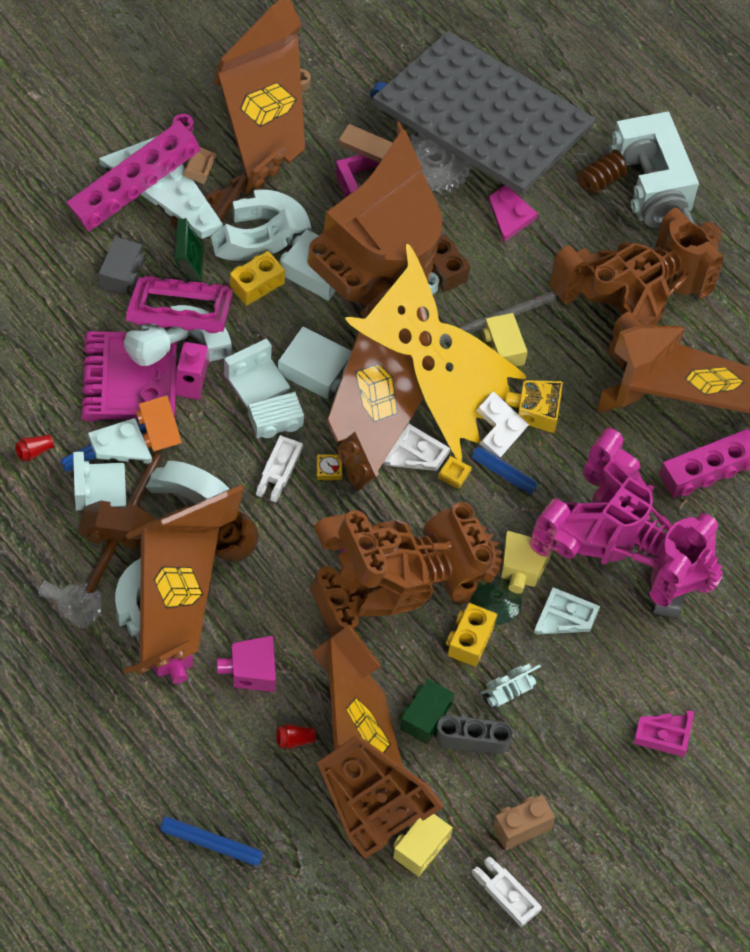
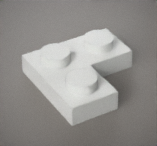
[476,391,529,458]

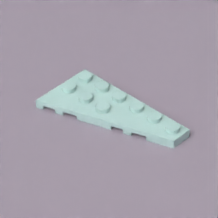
[99,137,223,239]

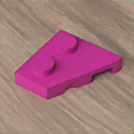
[488,185,538,242]
[633,711,694,757]

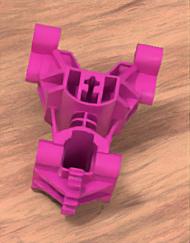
[530,428,723,607]

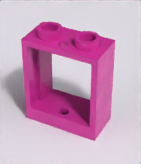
[335,155,379,197]

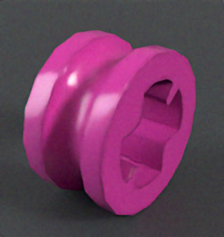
[173,113,194,133]

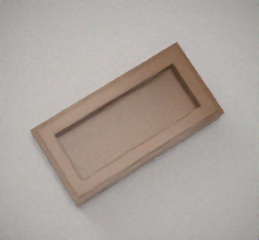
[183,147,216,184]

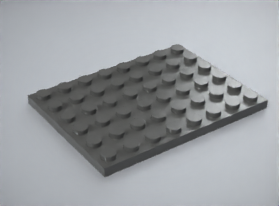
[371,31,596,195]

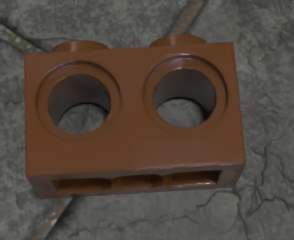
[432,234,470,292]

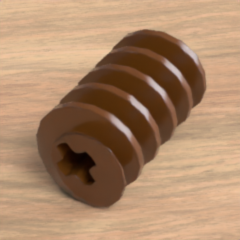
[577,149,627,194]

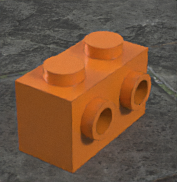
[136,395,182,452]

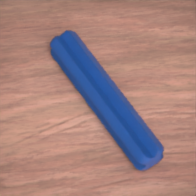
[472,446,538,494]

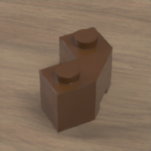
[78,500,154,549]

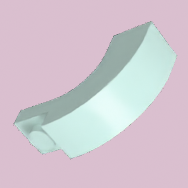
[232,190,312,245]
[211,209,297,261]
[149,305,232,362]
[146,461,229,504]
[115,558,141,643]

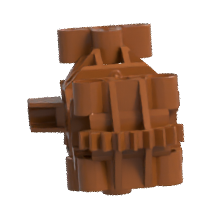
[549,208,724,370]
[311,502,502,636]

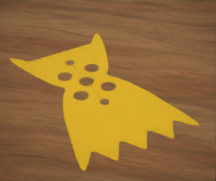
[345,244,526,462]

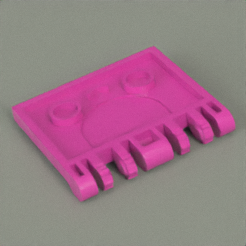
[81,331,177,422]

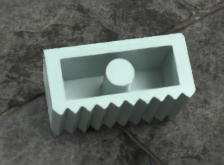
[248,392,304,439]

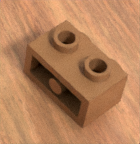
[493,795,555,850]

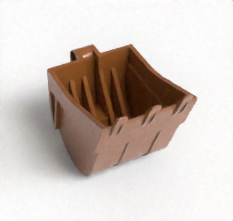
[307,121,442,306]

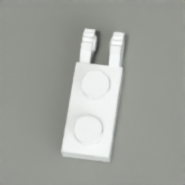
[256,435,303,502]
[472,857,542,928]

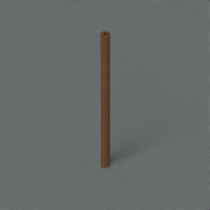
[82,452,162,599]

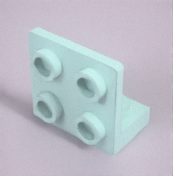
[224,339,290,409]
[73,452,126,511]

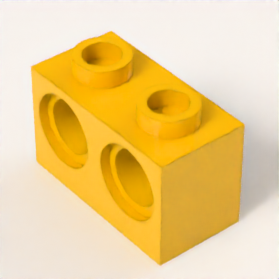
[230,251,285,306]
[446,603,497,667]

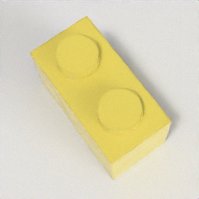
[481,313,527,367]
[393,814,453,877]

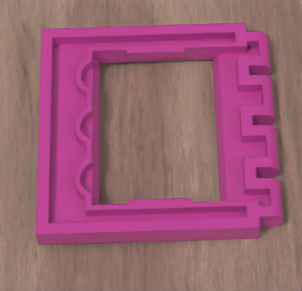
[126,276,233,333]

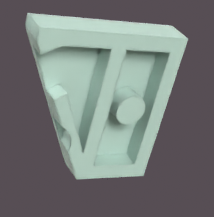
[88,418,152,464]
[534,587,600,635]

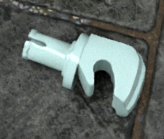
[124,324,188,366]

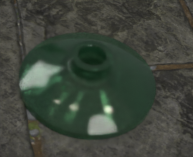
[471,578,522,624]

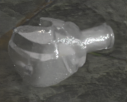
[38,580,103,628]

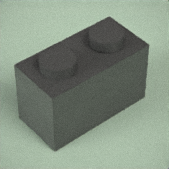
[99,237,145,295]

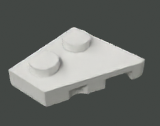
[383,424,450,471]

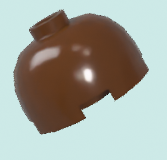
[215,511,259,562]

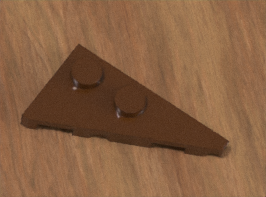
[171,173,248,238]

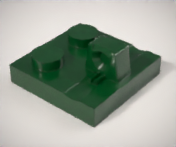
[173,218,203,282]

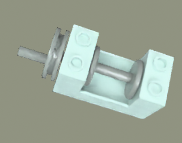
[609,111,699,228]

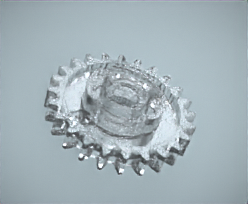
[410,133,471,195]

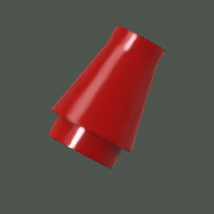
[15,434,54,462]
[276,724,316,750]

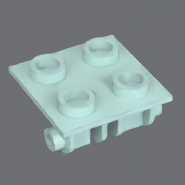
[480,663,541,707]

